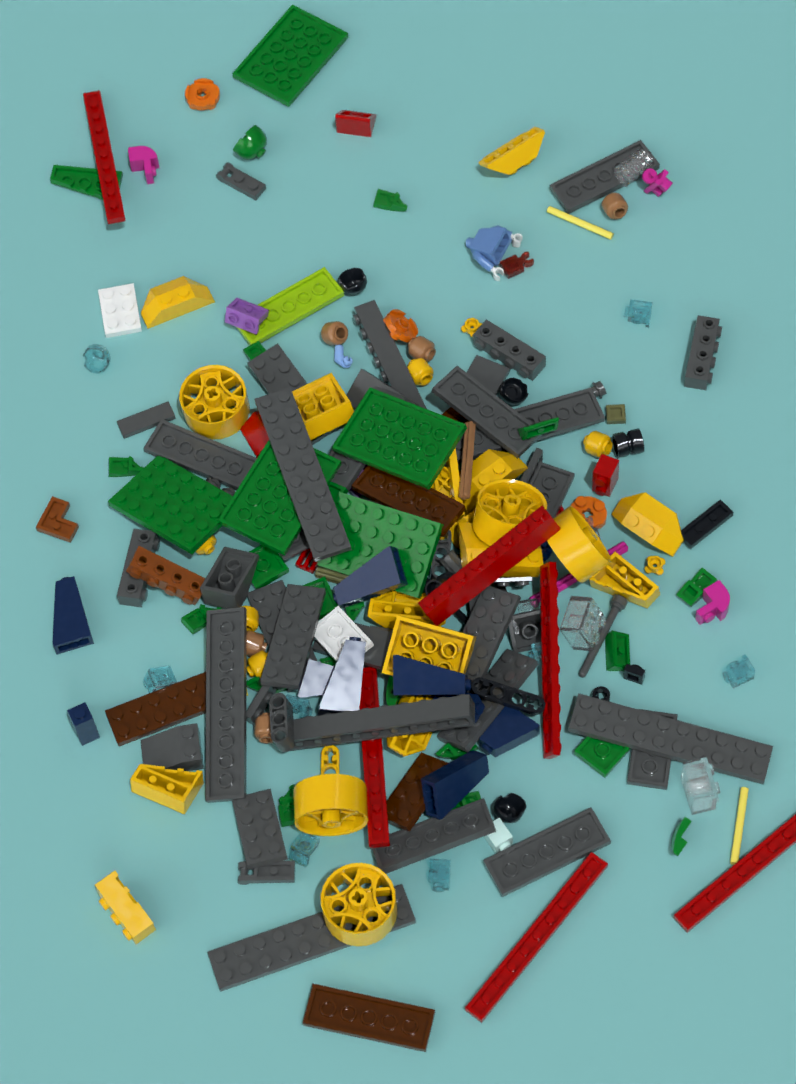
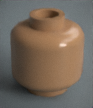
[602,193,628,220]
[321,321,348,345]
[408,336,436,362]
[246,630,267,657]
[254,712,273,744]

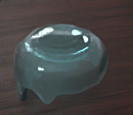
[83,344,111,374]

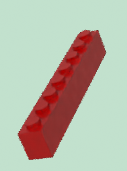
[418,505,561,626]

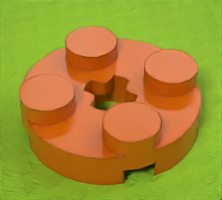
[185,78,220,110]
[383,309,418,343]
[571,496,607,530]

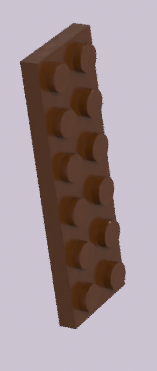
[351,465,466,537]
[105,672,206,747]
[303,984,435,1052]

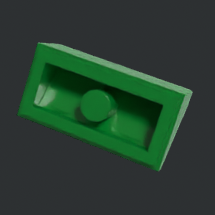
[518,417,559,440]
[605,630,630,671]

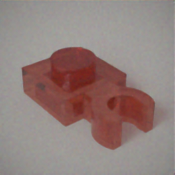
[500,252,534,279]

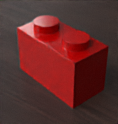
[592,454,619,497]

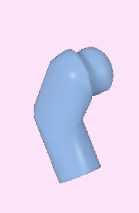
[334,345,353,368]

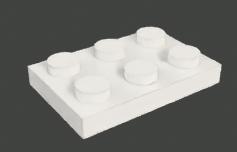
[98,283,142,338]
[314,606,374,661]

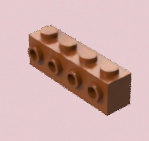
[126,546,205,605]

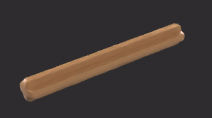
[459,421,476,500]

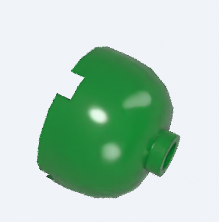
[233,125,267,160]

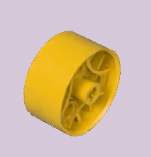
[179,365,250,440]
[473,479,547,546]
[547,506,612,583]
[293,774,368,836]
[321,863,397,947]

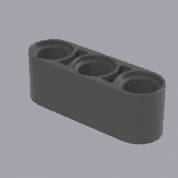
[429,530,452,580]
[269,693,295,752]

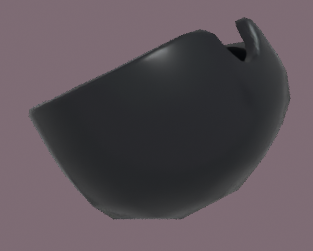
[338,268,367,294]
[500,378,529,406]
[493,793,526,823]

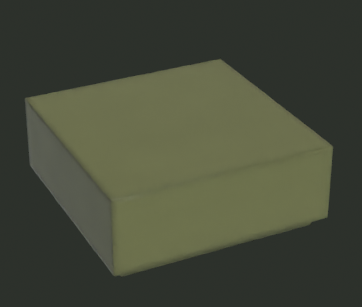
[606,404,626,424]

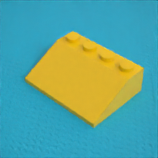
[292,373,354,440]
[458,522,544,577]
[382,615,477,676]

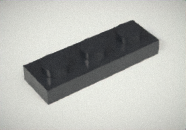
[681,499,734,549]

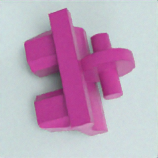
[642,168,673,197]

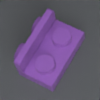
[225,298,269,334]

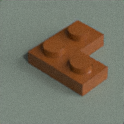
[36,496,79,543]

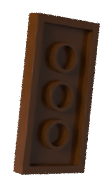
[387,752,448,832]

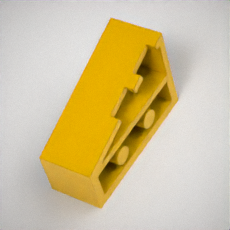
[589,552,660,609]
[130,764,204,814]
[95,870,156,944]

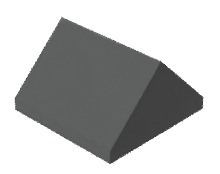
[507,609,542,653]

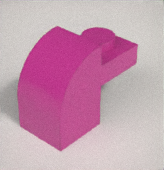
[128,146,160,184]
[695,580,730,625]

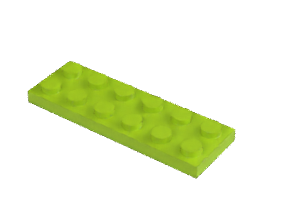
[236,267,344,345]

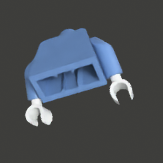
[466,225,523,281]

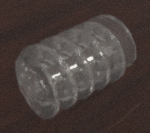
[614,149,653,187]

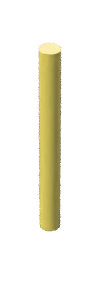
[547,206,614,240]
[730,787,749,865]

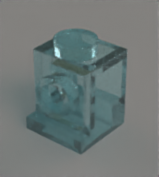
[624,299,652,328]
[722,654,755,688]
[429,859,451,892]

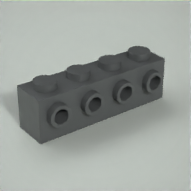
[684,315,722,390]
[473,319,546,381]
[117,529,160,608]

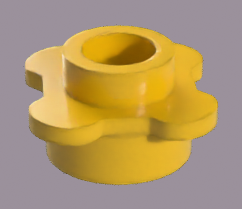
[461,318,482,337]
[645,556,665,575]

